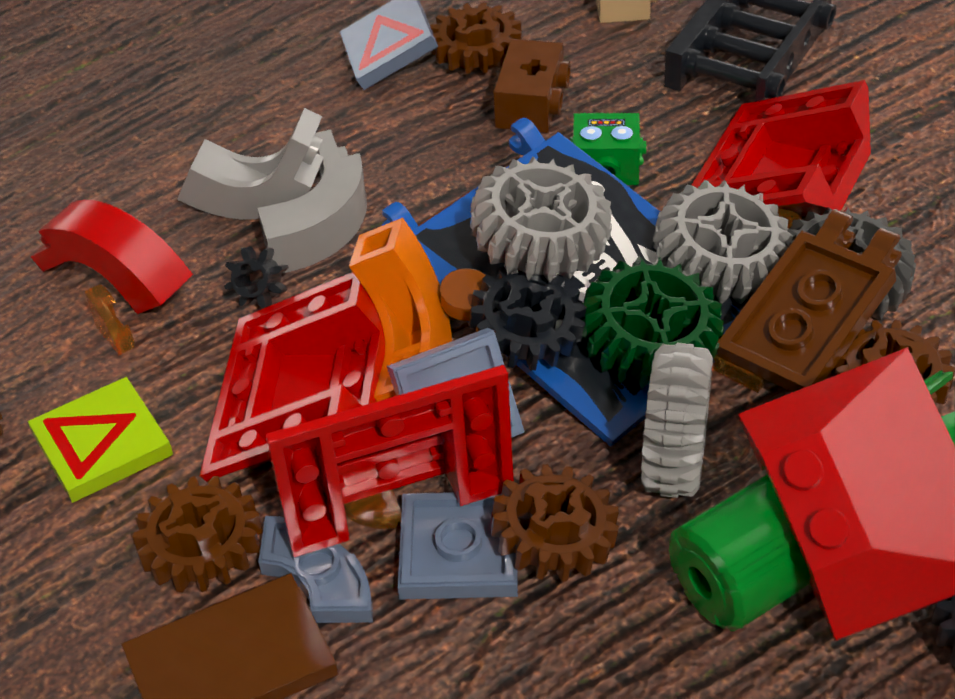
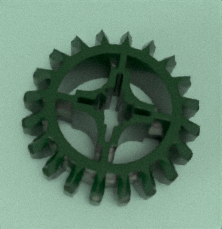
[581,256,724,390]

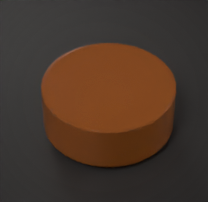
[440,268,486,321]

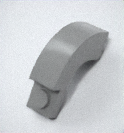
[177,108,323,220]
[257,129,367,273]

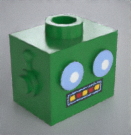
[570,113,646,185]

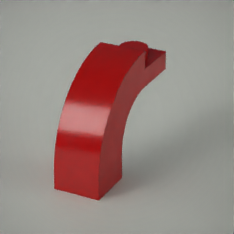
[31,199,193,314]

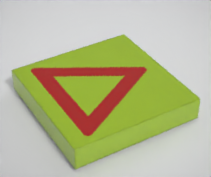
[28,376,173,503]

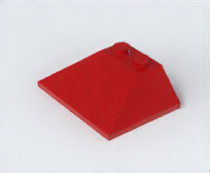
[692,80,871,218]
[200,272,385,482]
[738,347,955,642]
[266,365,514,558]

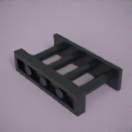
[664,0,837,101]

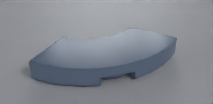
[258,516,373,623]

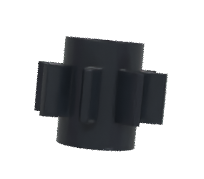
[224,246,289,308]

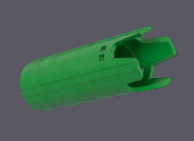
[669,370,955,632]

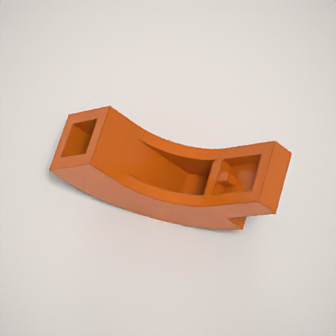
[349,218,452,401]

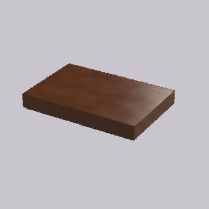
[121,573,339,699]

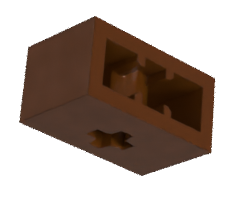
[494,39,571,133]

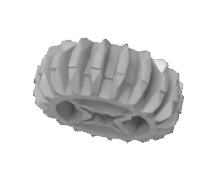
[470,156,612,283]
[653,179,793,305]
[641,343,713,498]

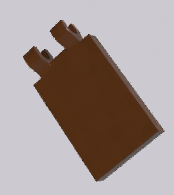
[717,209,902,392]

